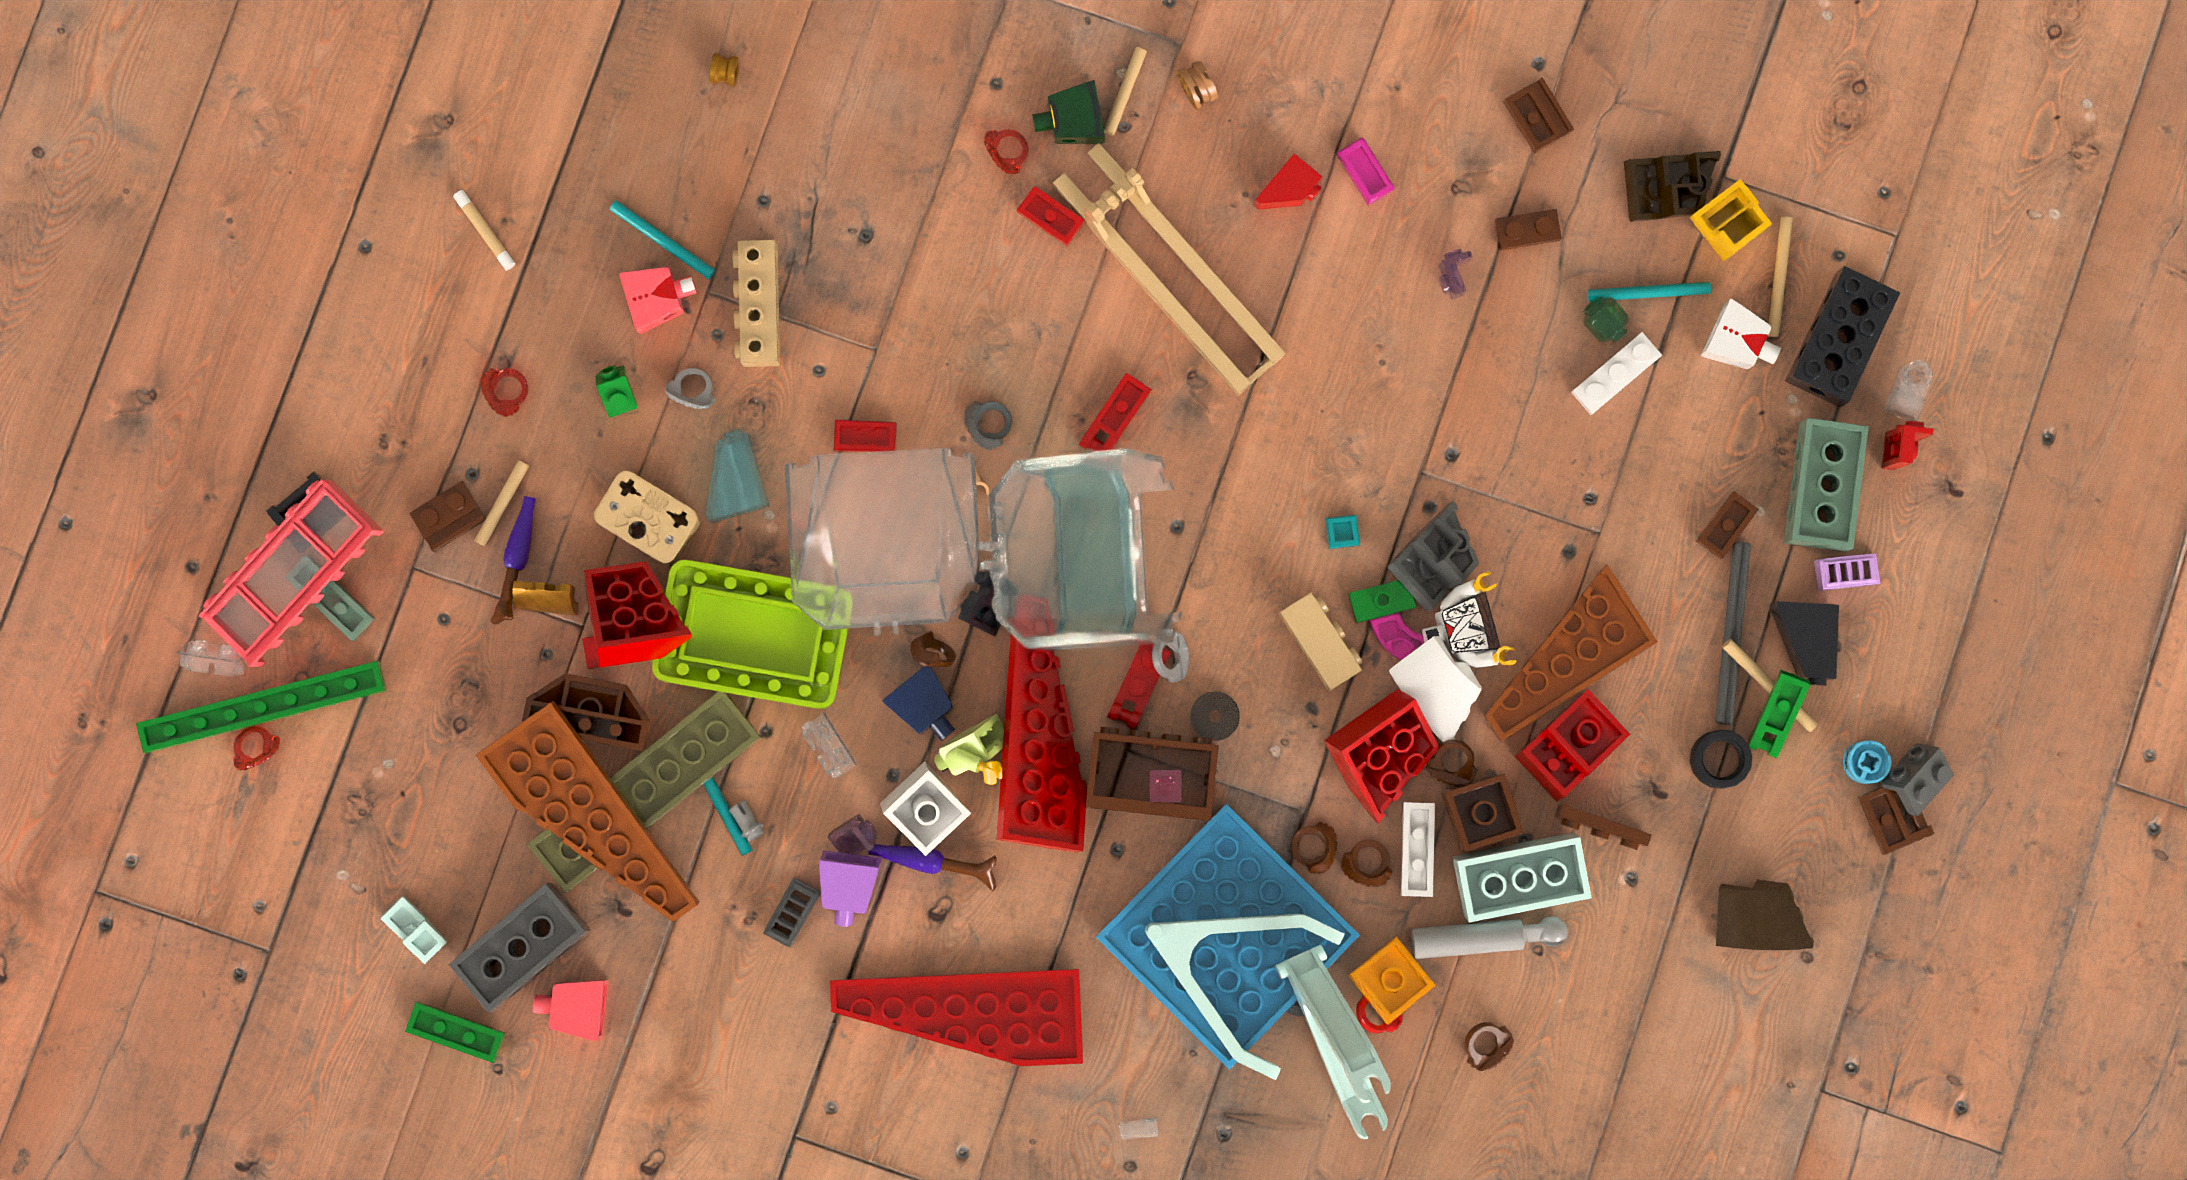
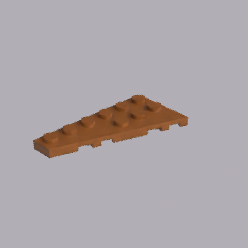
[1484,564,1657,742]

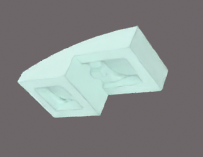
[380,895,447,964]

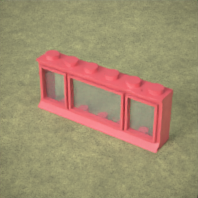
[198,479,384,667]

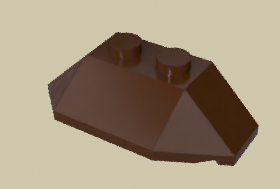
[522,673,650,751]

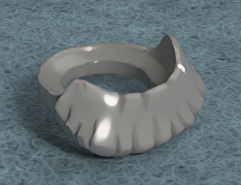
[665,368,715,409]
[1152,631,1189,683]

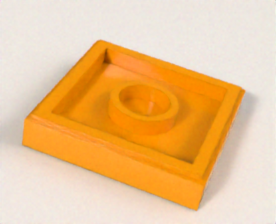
[1348,936,1436,1025]

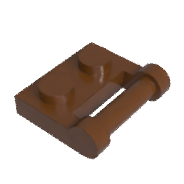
[1858,787,1935,855]

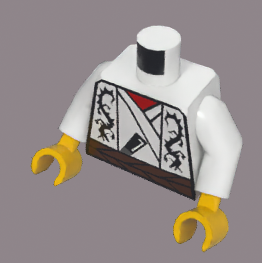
[1422,571,1516,668]

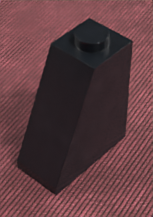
[1770,601,1839,686]

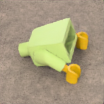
[934,714,1004,785]

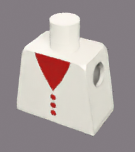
[1700,299,1781,369]

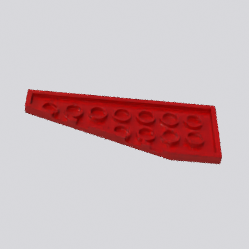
[830,969,1083,1066]

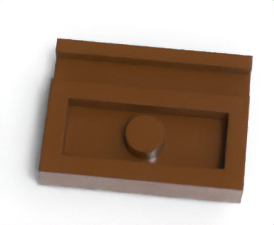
[1503,77,1574,154]
[409,481,486,552]

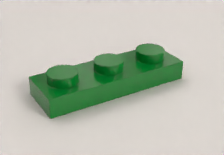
[405,1002,506,1063]

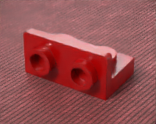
[1882,421,1934,470]

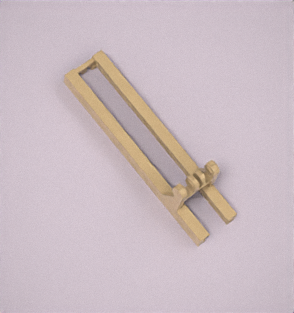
[1053,143,1285,396]

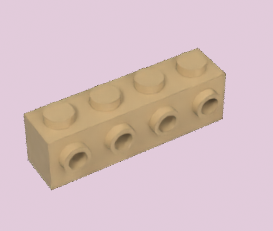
[733,240,780,367]

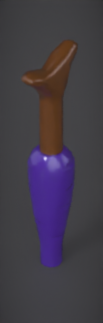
[491,496,536,624]
[868,843,997,891]

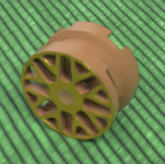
[1177,60,1219,110]

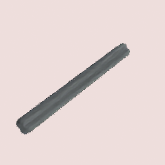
[1715,542,1751,725]

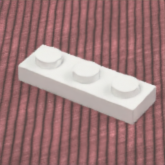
[1571,332,1662,415]
[1401,802,1435,897]

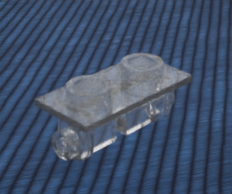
[177,639,245,678]
[801,712,857,780]

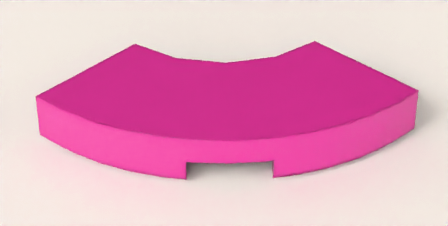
[1369,613,1425,660]

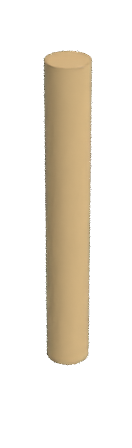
[1104,47,1147,136]
[474,460,529,547]

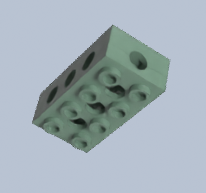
[1784,418,1869,552]

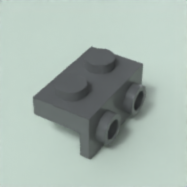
[1881,743,1954,816]

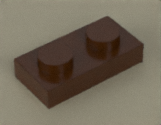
[1495,209,1562,251]
[1696,491,1759,560]

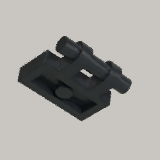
[958,571,1013,637]

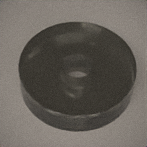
[1190,691,1240,741]

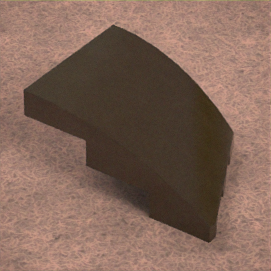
[1624,151,1721,222]
[1716,879,1814,950]

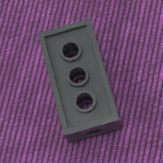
[448,883,591,1013]

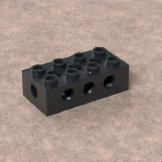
[1785,266,1901,407]

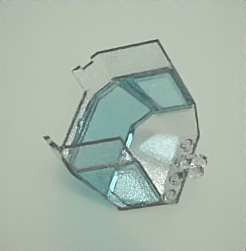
[979,448,1182,650]

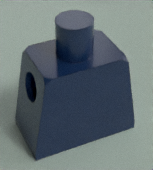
[882,666,956,741]

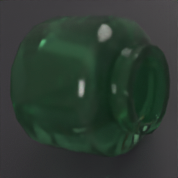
[1583,296,1629,342]

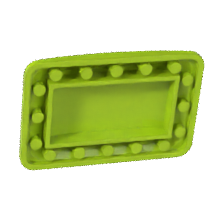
[652,560,853,709]

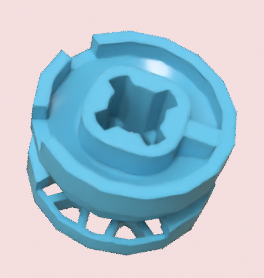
[1842,740,1892,784]

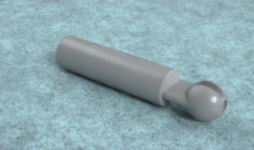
[1411,916,1568,959]

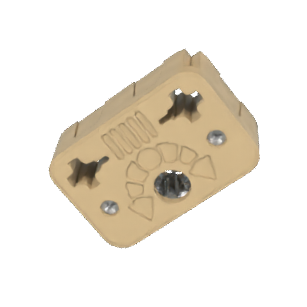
[594,471,701,566]

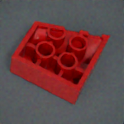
[584,561,692,668]
[1324,689,1439,824]

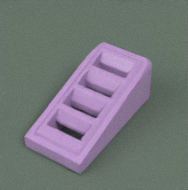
[1814,553,1880,591]

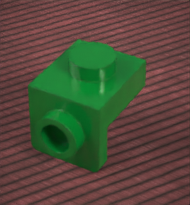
[595,365,638,418]

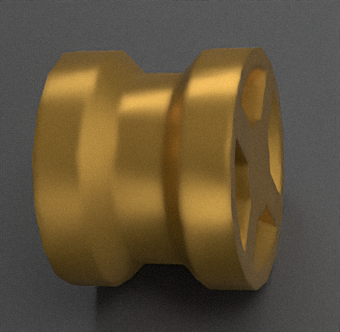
[709,53,739,87]

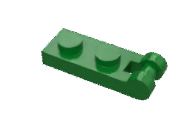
[1747,670,1811,758]

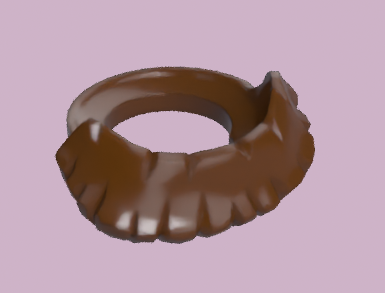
[910,631,956,667]
[1426,739,1478,786]
[1291,822,1337,874]
[1341,840,1393,887]
[1465,1022,1514,1071]

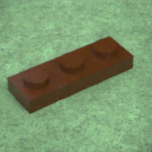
[1555,804,1652,850]

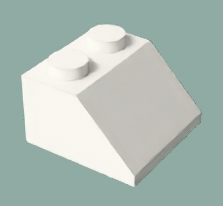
[880,762,971,856]

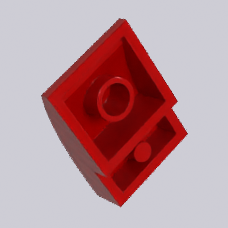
[1514,689,1631,802]

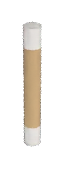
[453,190,516,270]

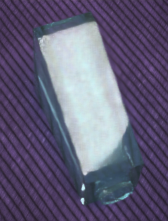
[706,430,770,523]

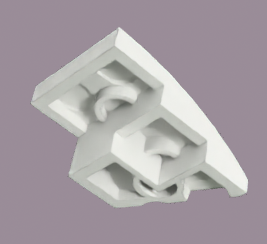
[1389,636,1482,742]

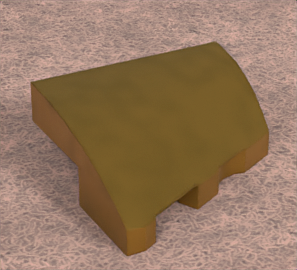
[513,581,578,616]

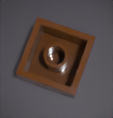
[1441,773,1524,852]

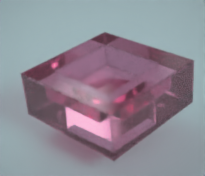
[1149,770,1181,802]

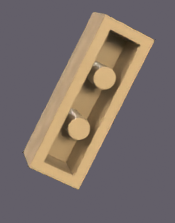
[1278,593,1363,692]

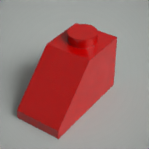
[1254,153,1323,210]

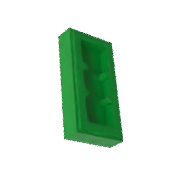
[1348,580,1416,623]

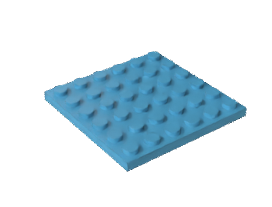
[1096,804,1360,1070]

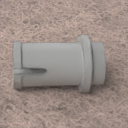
[729,800,765,842]

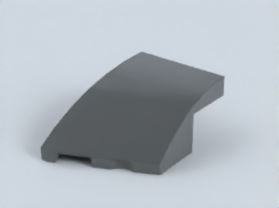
[1387,501,1479,612]

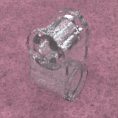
[1884,361,1933,421]

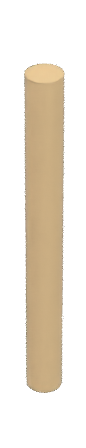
[1767,217,1793,339]
[1722,639,1818,732]

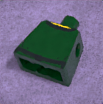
[1032,80,1105,144]

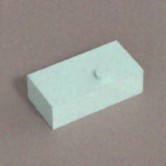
[1452,832,1592,922]

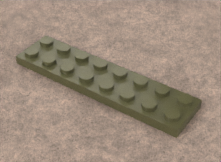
[527,691,762,893]

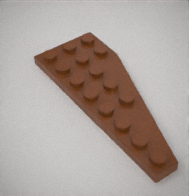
[476,701,699,922]

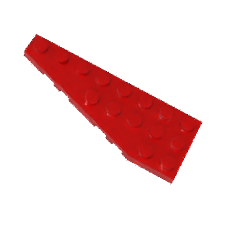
[996,594,1087,853]

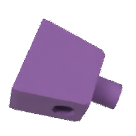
[819,850,882,927]

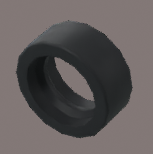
[1690,730,1753,789]

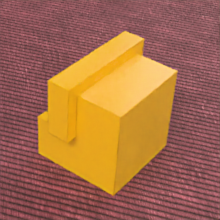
[1690,179,1772,262]

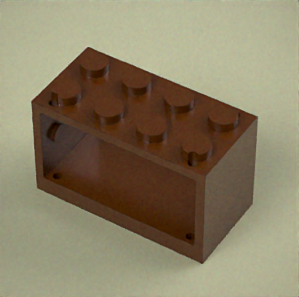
[1086,727,1219,821]

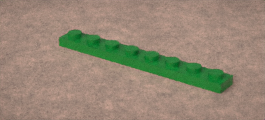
[136,661,387,754]

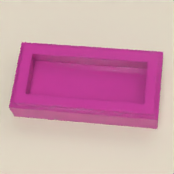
[1336,137,1395,206]

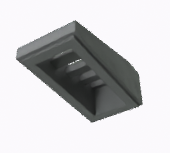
[763,878,821,948]

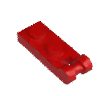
[1079,373,1152,461]
[1107,639,1171,730]

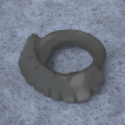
[964,401,1012,450]

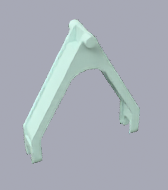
[1145,913,1345,1080]
[1275,945,1391,1139]

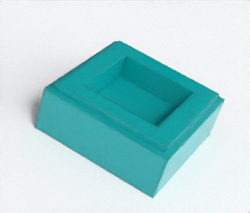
[1325,515,1360,549]

